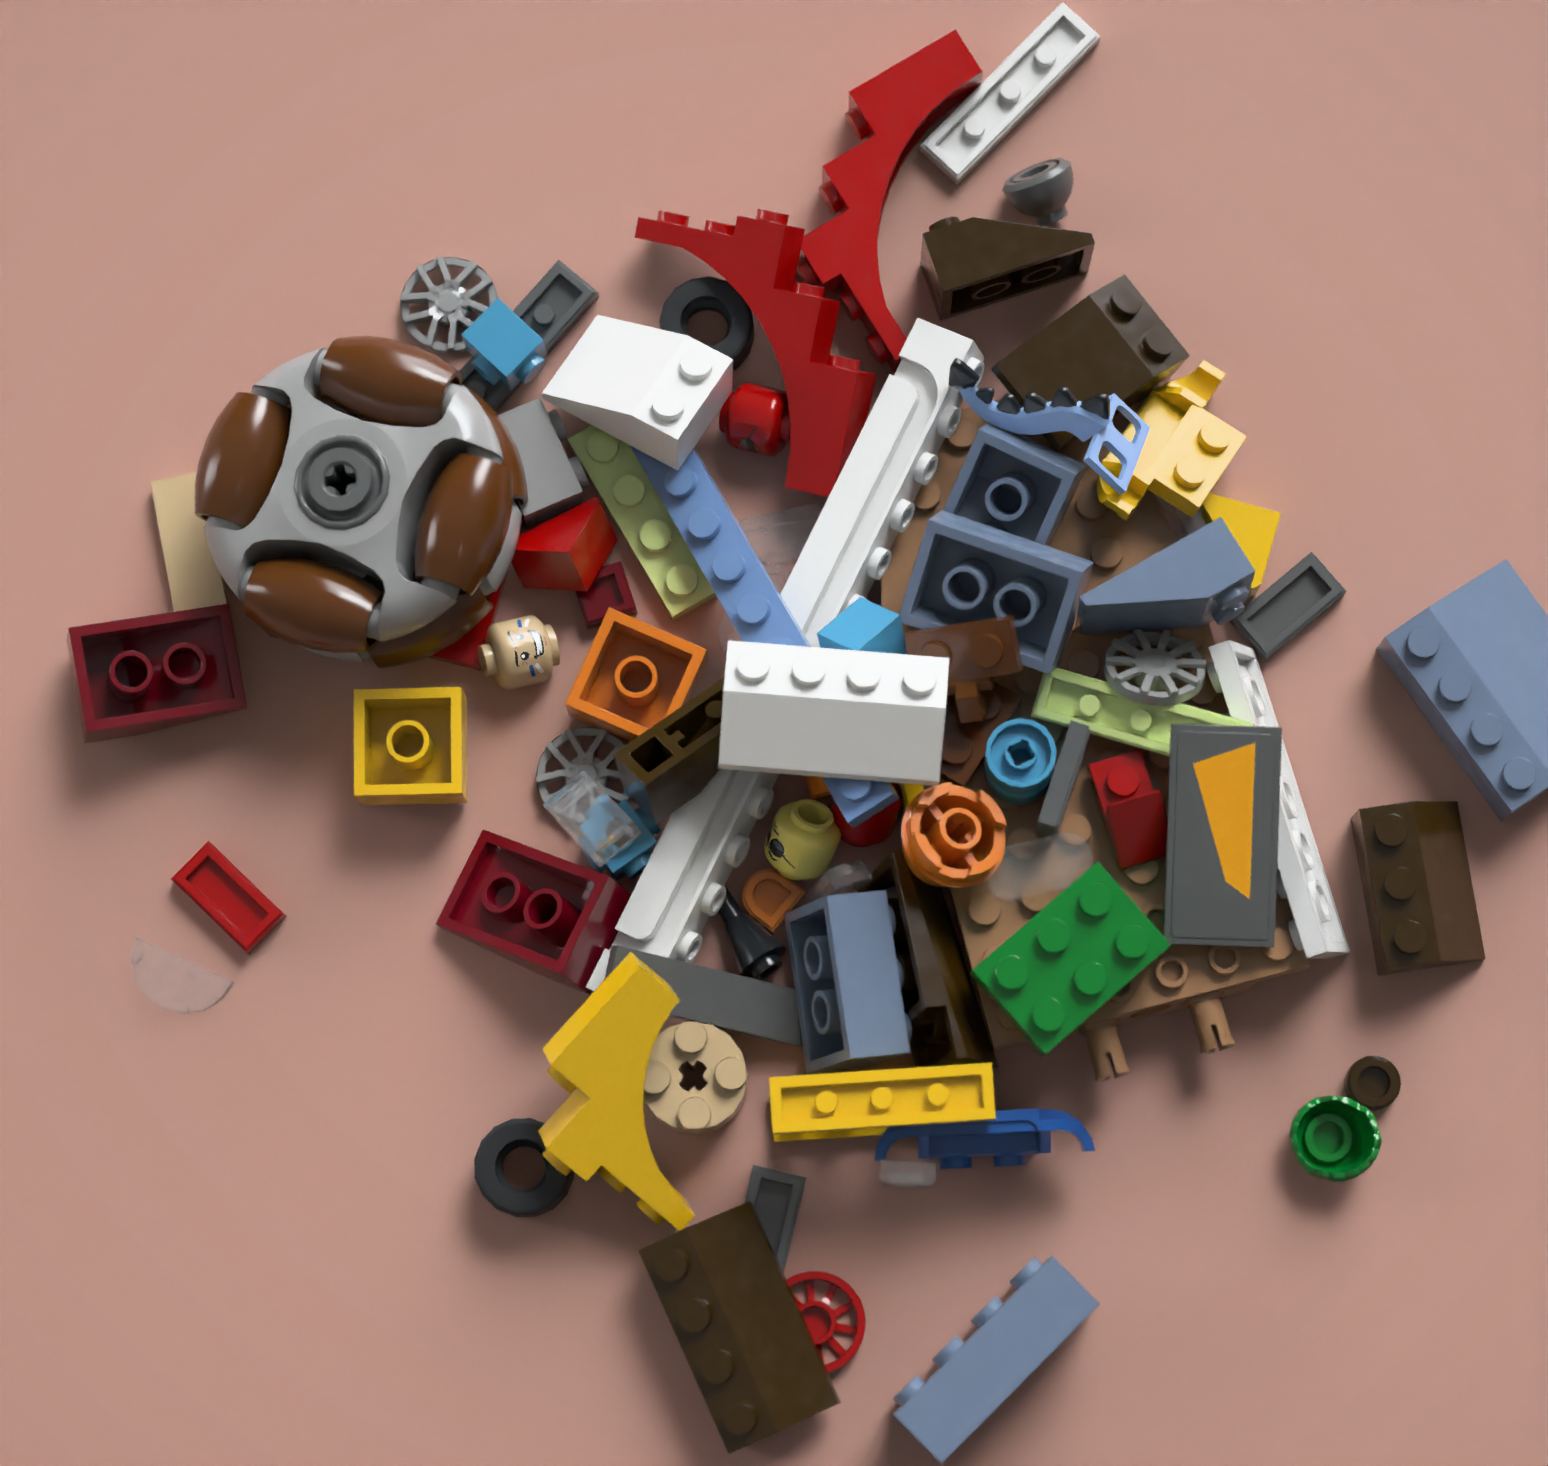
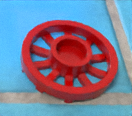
[786,1271,866,1373]

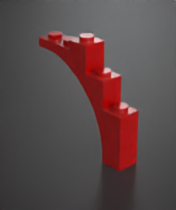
[796,29,983,373]
[634,209,876,497]

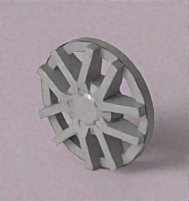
[400,256,498,354]
[536,727,631,827]

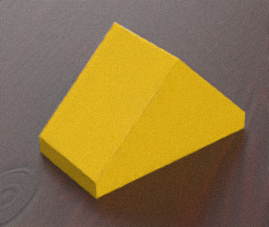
[1196,493,1281,599]

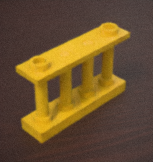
[769,1063,996,1143]

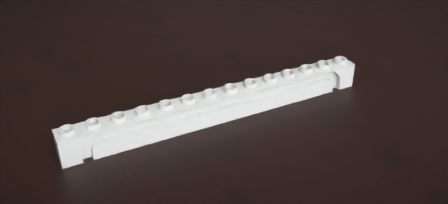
[586,318,985,992]

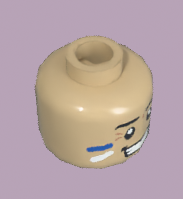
[478,615,560,689]

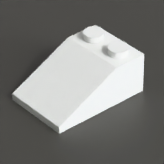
[542,315,733,471]

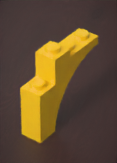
[538,951,695,1231]

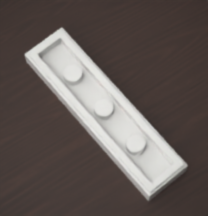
[920,2,1100,185]

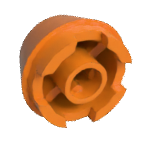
[901,782,1006,888]

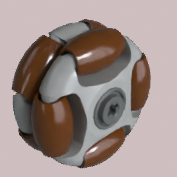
[195,336,528,668]

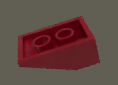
[67,604,247,744]
[436,829,631,995]

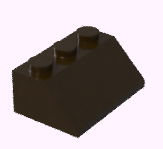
[1351,801,1486,976]

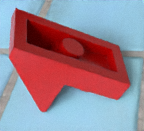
[1087,749,1167,870]

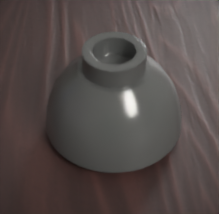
[1002,158,1074,226]

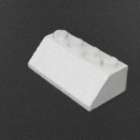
[718,641,949,786]

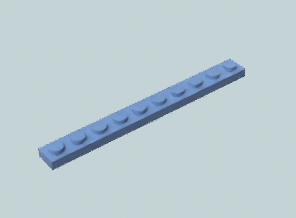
[630,446,900,827]

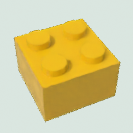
[354,687,468,806]

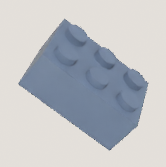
[899,510,1094,674]
[784,890,912,1074]

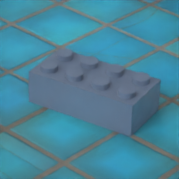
[892,1256,1100,1463]

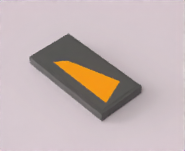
[1163,723,1282,947]

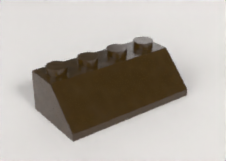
[638,1201,841,1454]

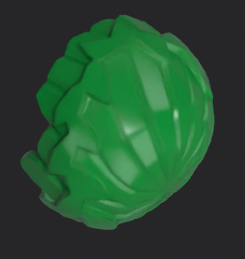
[1289,1095,1382,1182]

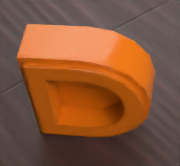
[742,869,807,935]

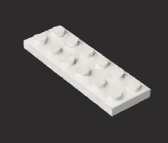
[1207,640,1351,959]

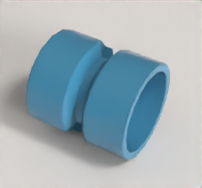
[984,718,1057,805]

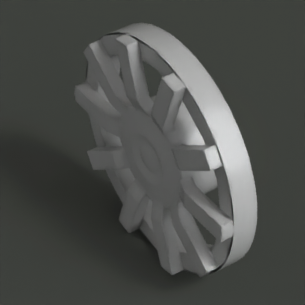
[1104,629,1206,706]

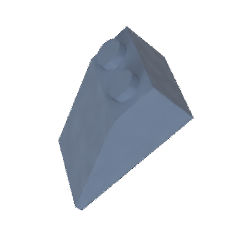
[943,423,1087,546]
[1075,517,1255,635]

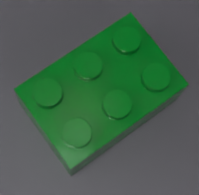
[969,861,1171,1057]

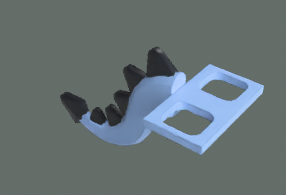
[948,358,1150,495]

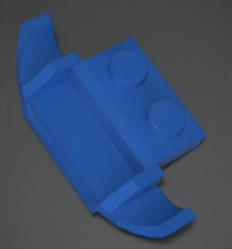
[874,1109,1095,1169]

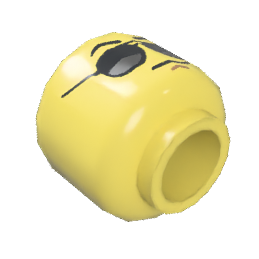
[764,799,841,880]

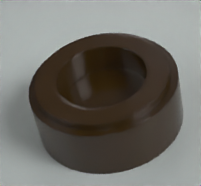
[1344,1056,1401,1111]

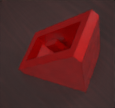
[511,496,618,591]

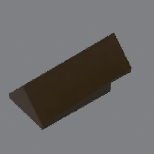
[857,850,998,1069]

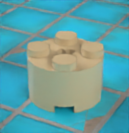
[643,1021,749,1134]

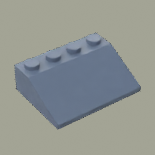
[1376,559,1548,821]

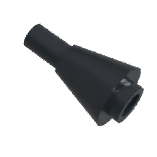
[718,886,786,980]

